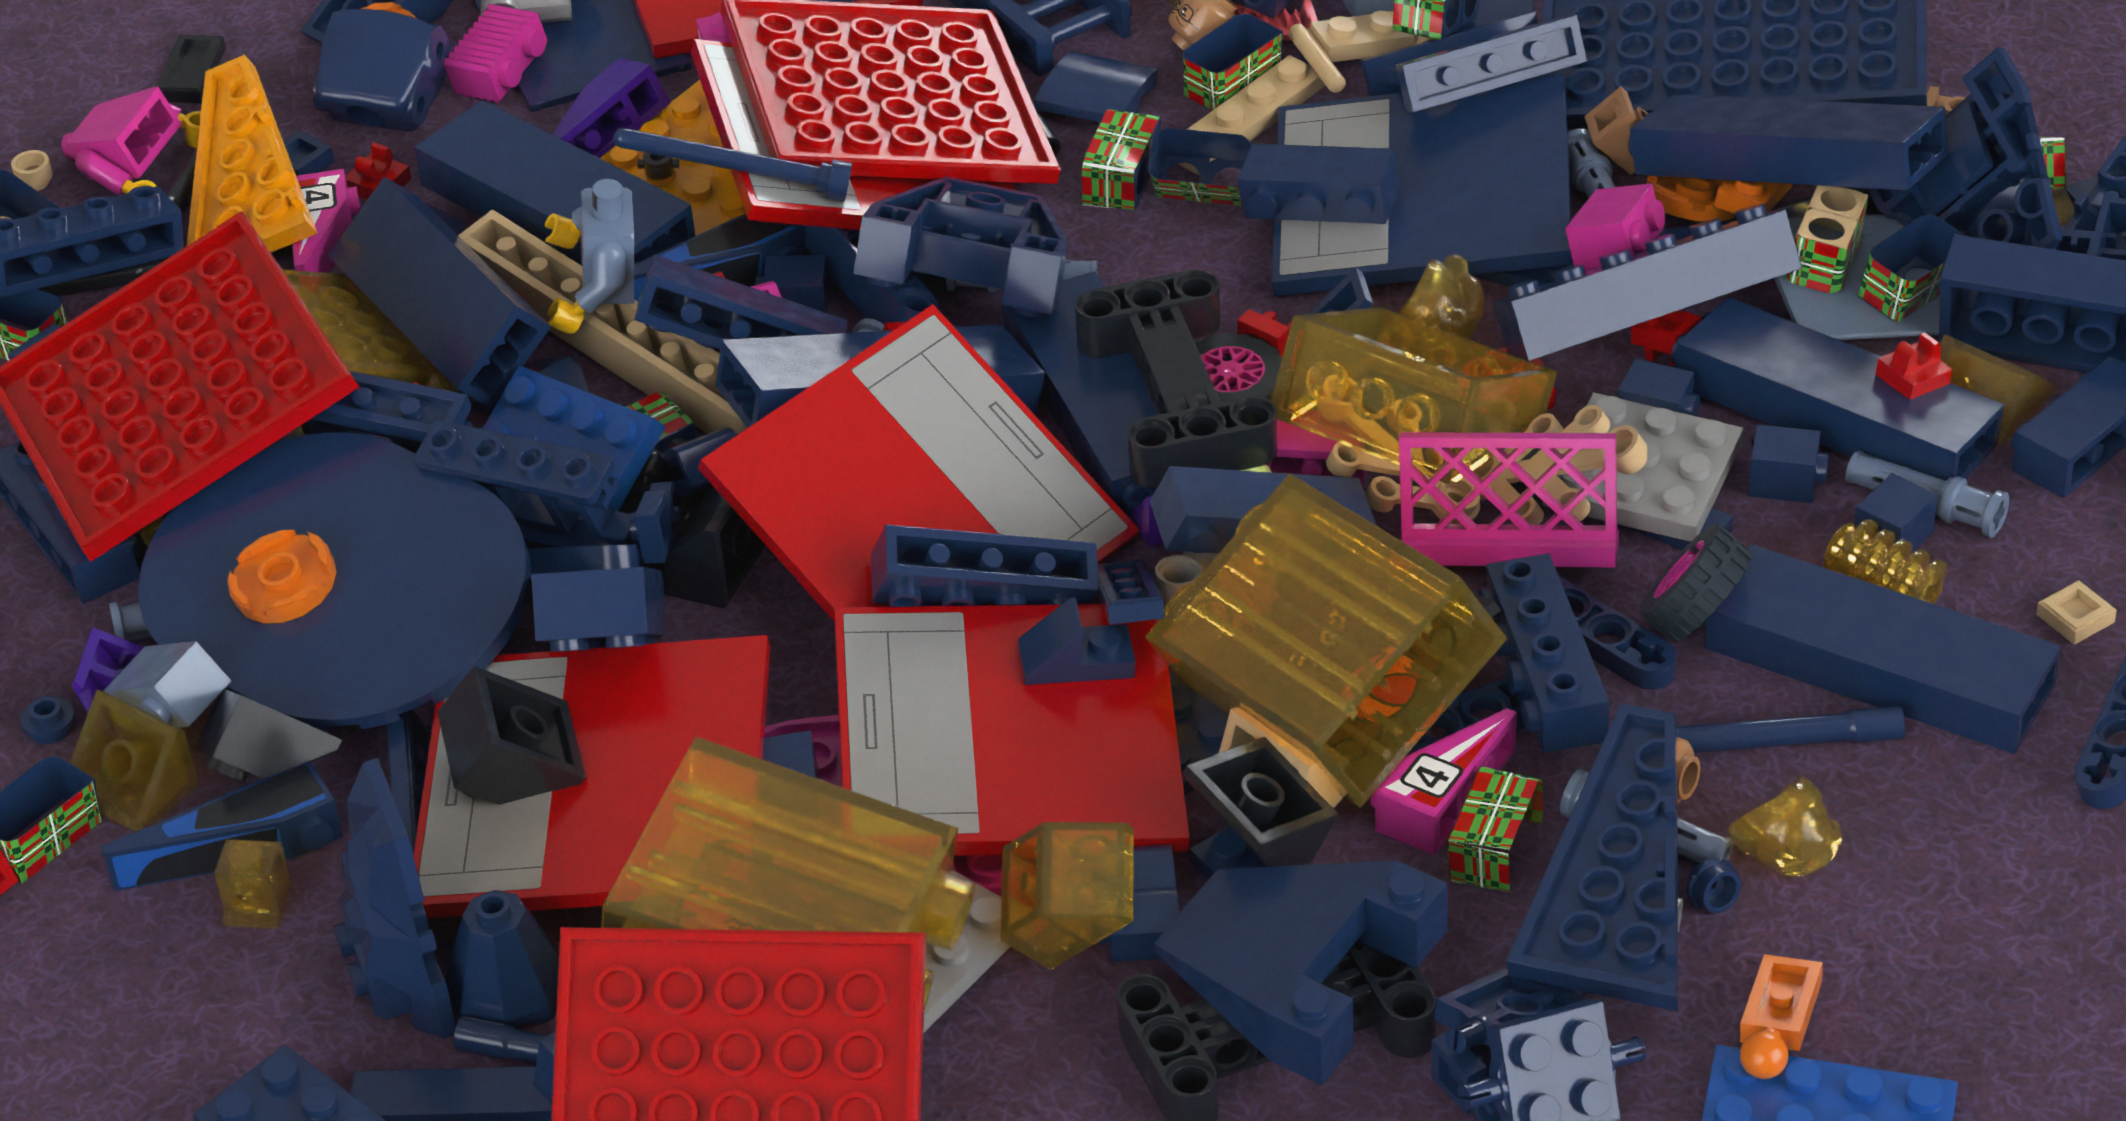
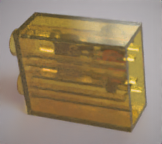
[1145,473,1507,808]
[601,736,975,1010]

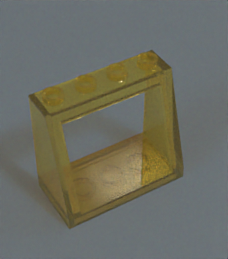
[1271,307,1558,484]

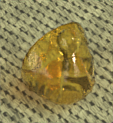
[1386,254,1485,350]
[1727,776,1842,877]

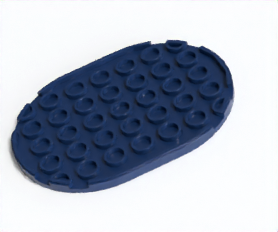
[138,432,531,731]

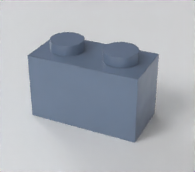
[103,641,231,730]

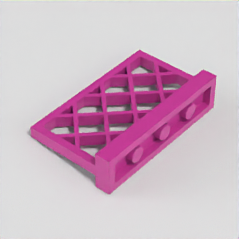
[1399,432,1619,568]

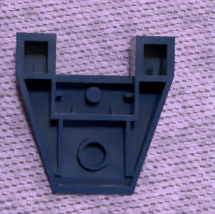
[853,176,1069,317]
[1153,860,1448,1086]

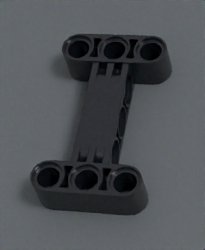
[1075,269,1278,488]
[1116,941,1436,1121]

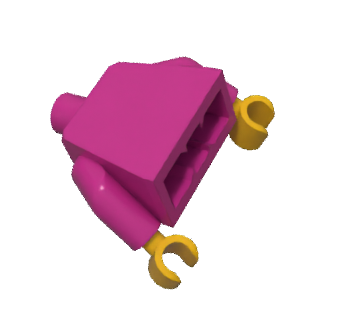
[61,86,201,195]

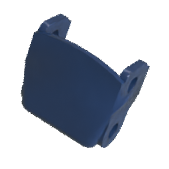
[313,9,451,132]

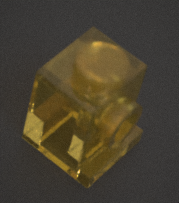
[214,839,292,929]

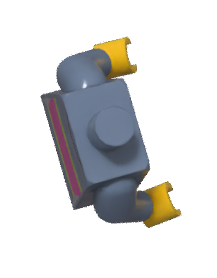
[545,179,634,334]

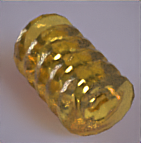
[1824,519,1948,604]

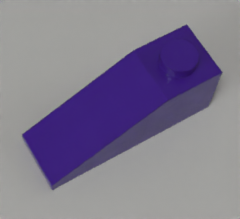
[552,58,671,158]

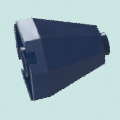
[445,890,559,1030]

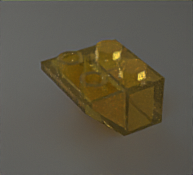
[1000,822,1134,970]

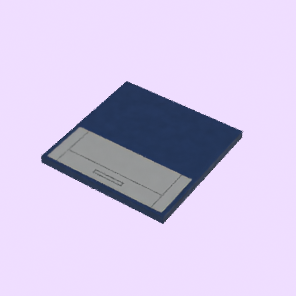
[1272,74,1573,296]

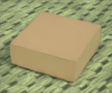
[2036,580,2117,645]

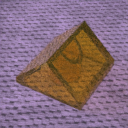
[1940,334,2057,447]
[70,690,199,832]

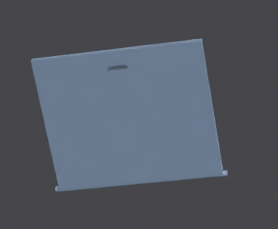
[1774,214,1940,340]

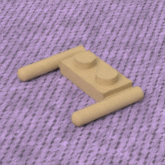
[1288,11,1433,93]

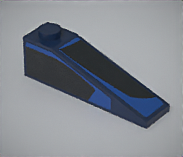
[634,213,805,301]
[100,761,343,891]

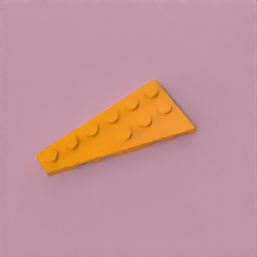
[186,55,318,252]

